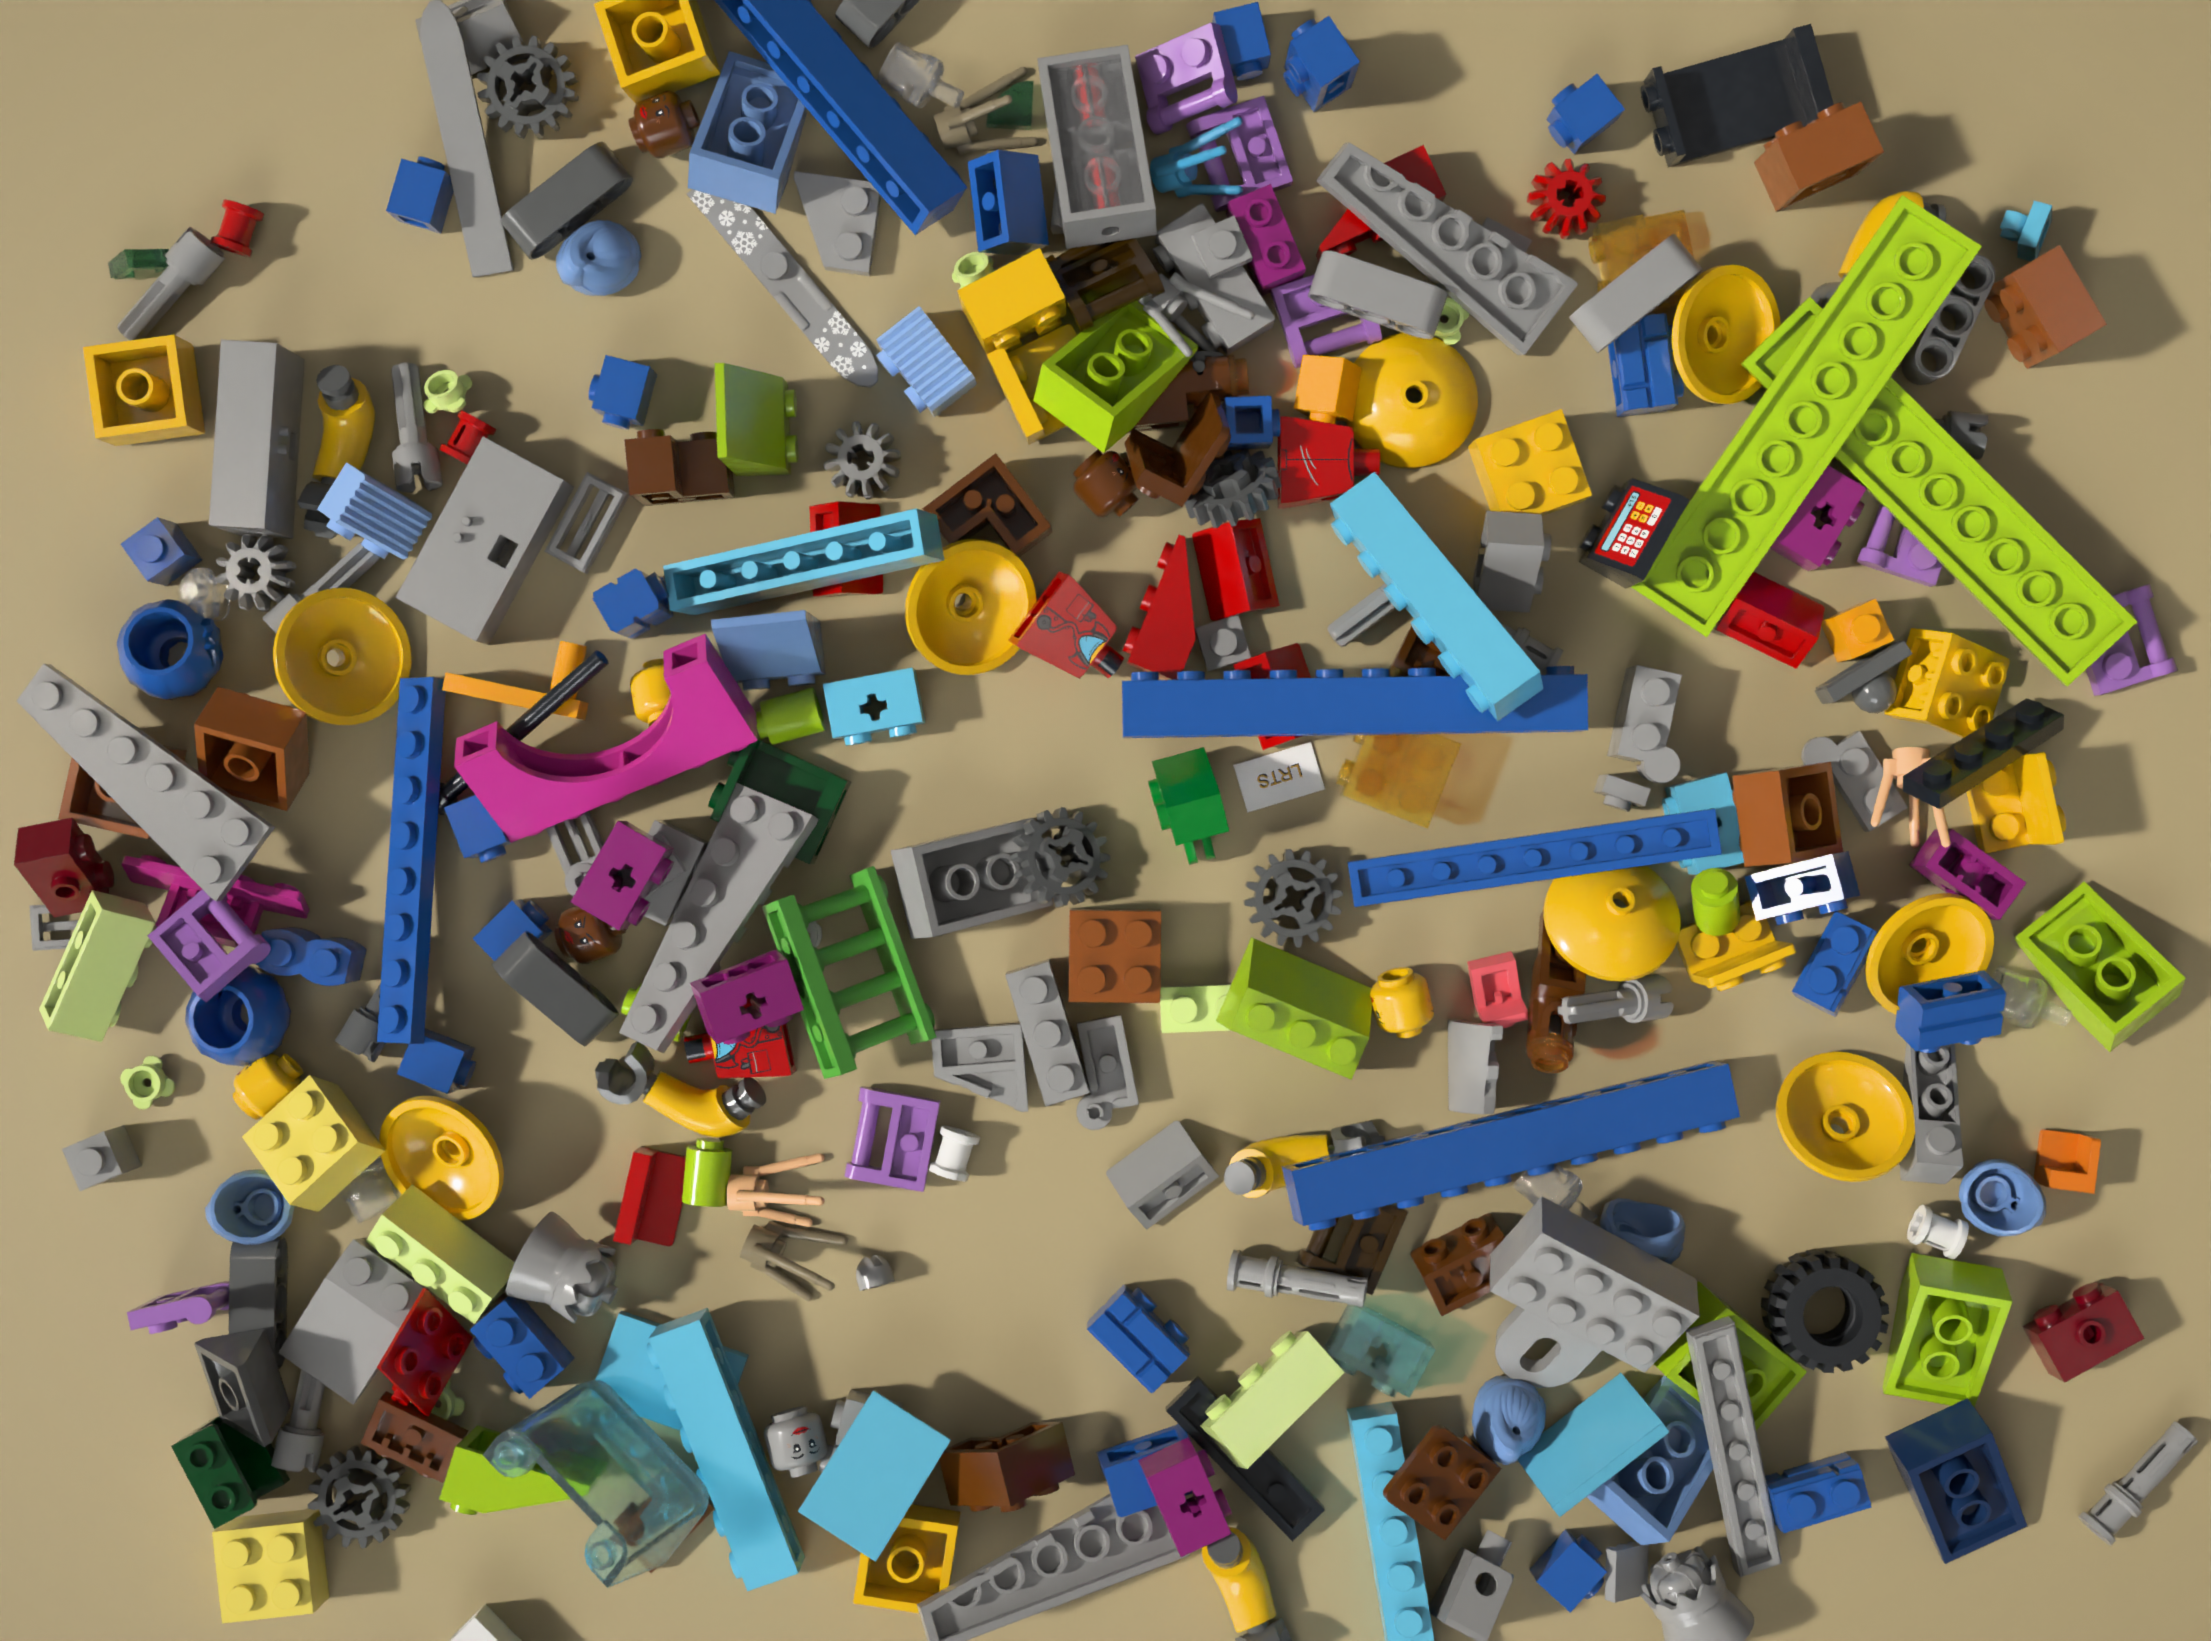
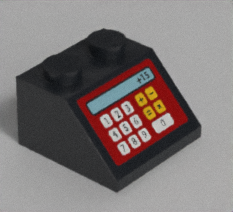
[1579,478,1690,589]

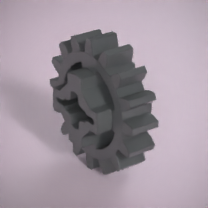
[477,35,579,139]
[1185,448,1282,528]
[1011,807,1110,908]
[1244,849,1343,948]
[307,1445,411,1548]

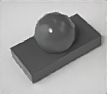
[1815,640,1912,713]

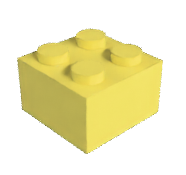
[242,1075,386,1212]
[212,1509,329,1624]

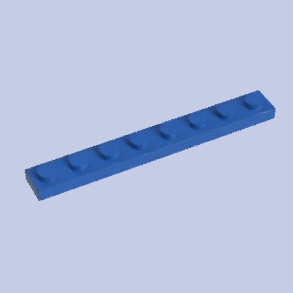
[377,677,446,1044]
[1348,808,1722,907]

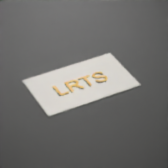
[1233,742,1325,813]

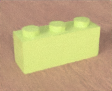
[39,890,156,1042]
[365,1185,515,1325]
[1200,1331,1345,1469]

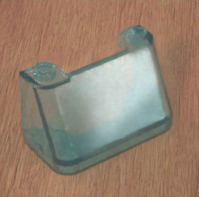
[483,1380,709,1588]

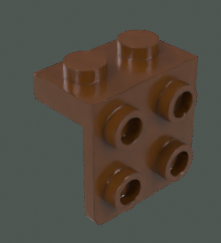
[1124,392,1231,507]
[1383,1424,1502,1540]

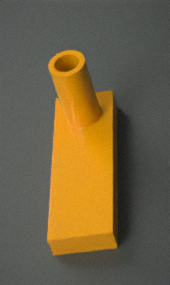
[442,641,589,720]

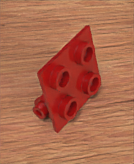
[377,1288,473,1417]

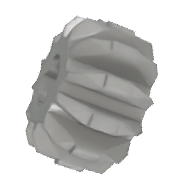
[824,421,901,500]
[215,534,297,611]

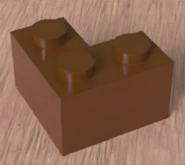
[624,429,735,506]
[922,453,1052,558]
[939,1422,1075,1512]

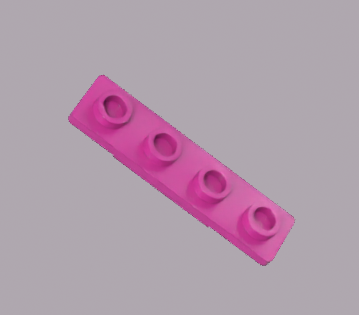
[121,855,310,948]

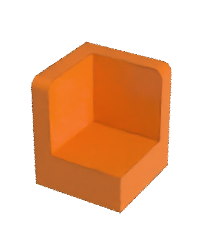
[2034,1129,2101,1194]

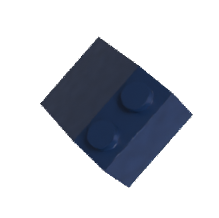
[1885,1398,2027,1564]

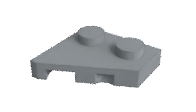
[794,171,881,276]
[931,1023,1029,1112]

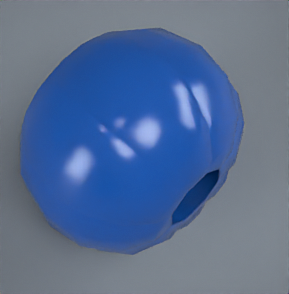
[117,599,224,700]
[185,966,291,1067]

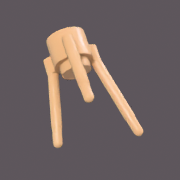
[1870,747,1951,848]
[727,1153,825,1227]

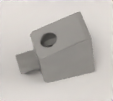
[1429,1529,1514,1641]

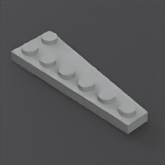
[1316,142,1578,355]
[17,664,275,901]
[619,783,819,1053]
[917,1494,1190,1641]

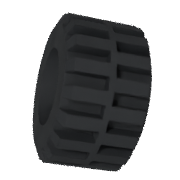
[1761,1249,1889,1373]

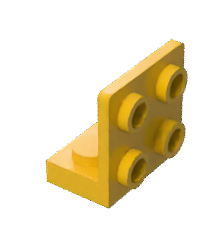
[987,324,1077,445]
[1884,628,2010,738]
[1966,752,2066,854]
[1676,899,1797,991]

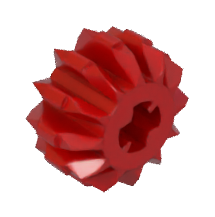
[1527,158,1606,239]

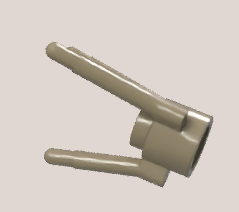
[934,67,1039,155]
[740,1221,848,1301]

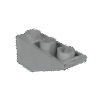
[1900,1042,1963,1184]

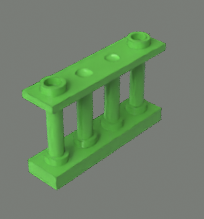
[762,866,936,1079]

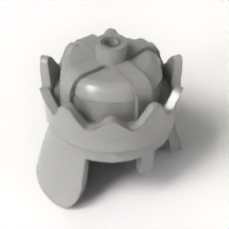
[506,1212,618,1324]
[1640,1546,1754,1641]

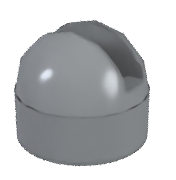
[856,1255,895,1291]

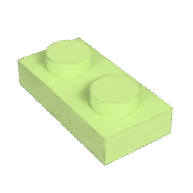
[1160,984,1231,1033]

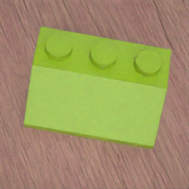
[1216,937,1372,1080]

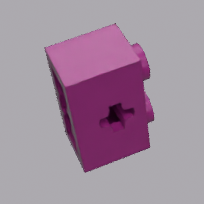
[1226,184,1306,297]
[1770,466,1867,571]
[570,821,674,930]
[1909,829,2026,920]
[690,949,804,1045]
[1138,1437,1232,1557]

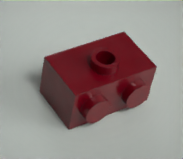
[14,817,114,918]
[2022,1283,2145,1383]

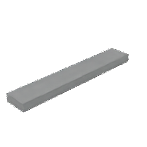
[1686,1316,1782,1577]

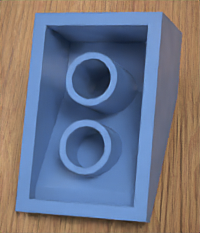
[688,51,808,214]
[711,610,826,691]
[1587,1375,1713,1545]

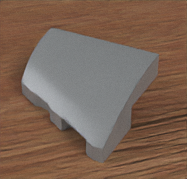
[1448,1020,1503,1114]

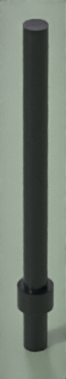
[438,650,609,815]

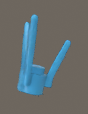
[1150,117,1243,198]

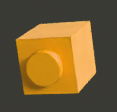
[1294,355,1362,424]
[1821,599,1894,663]

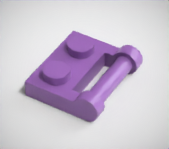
[1135,22,1238,135]
[1186,95,1293,212]
[1270,274,1382,369]
[1857,503,1942,587]
[2086,584,2178,696]
[148,889,271,1002]
[844,1086,941,1192]
[127,1281,229,1334]

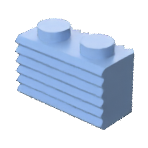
[876,306,977,417]
[317,462,432,560]

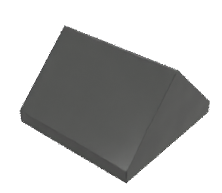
[194,1328,291,1447]

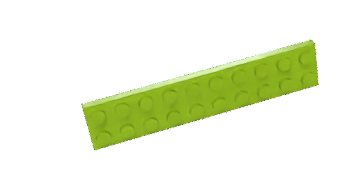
[1631,195,1982,637]
[1741,297,2137,687]

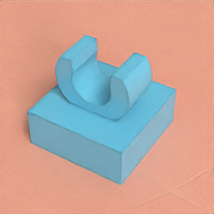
[2000,201,2052,261]

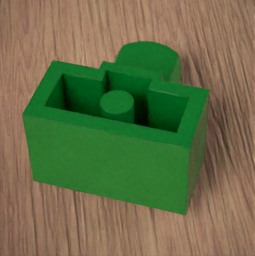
[1148,747,1229,865]

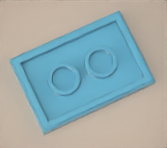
[589,1310,749,1430]
[1518,1373,1669,1517]
[798,1390,951,1562]

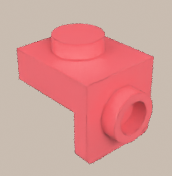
[1467,951,1529,1028]

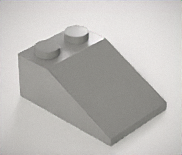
[891,817,1053,939]
[278,1238,433,1405]

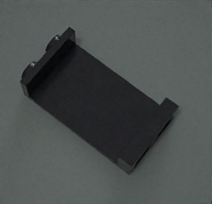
[1641,23,1834,167]

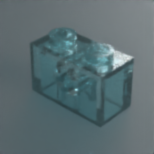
[1325,1305,1436,1398]

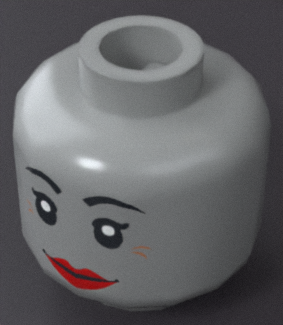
[764,1406,828,1478]

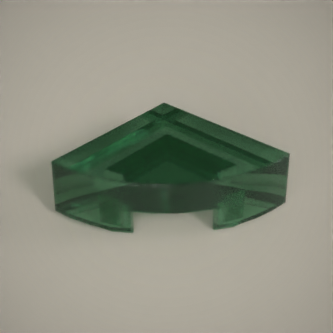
[986,81,1034,130]
[108,249,169,280]

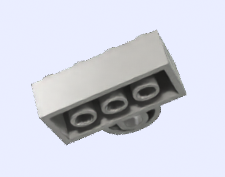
[1490,1197,1700,1388]

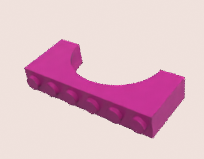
[454,634,758,843]

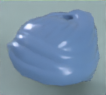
[556,220,641,296]
[1959,1159,2046,1237]
[205,1169,295,1245]
[1600,1198,1686,1265]
[1472,1376,1546,1465]

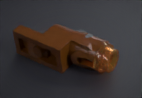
[1128,351,1249,433]
[1526,911,1586,1073]

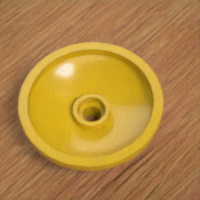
[1672,265,1781,404]
[1345,333,1478,469]
[905,539,1036,675]
[273,588,412,725]
[1543,865,1680,981]
[1865,893,1994,1015]
[1776,1052,1915,1182]
[379,1096,504,1221]

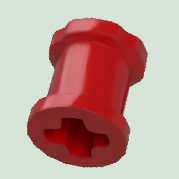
[210,199,265,258]
[439,410,497,465]

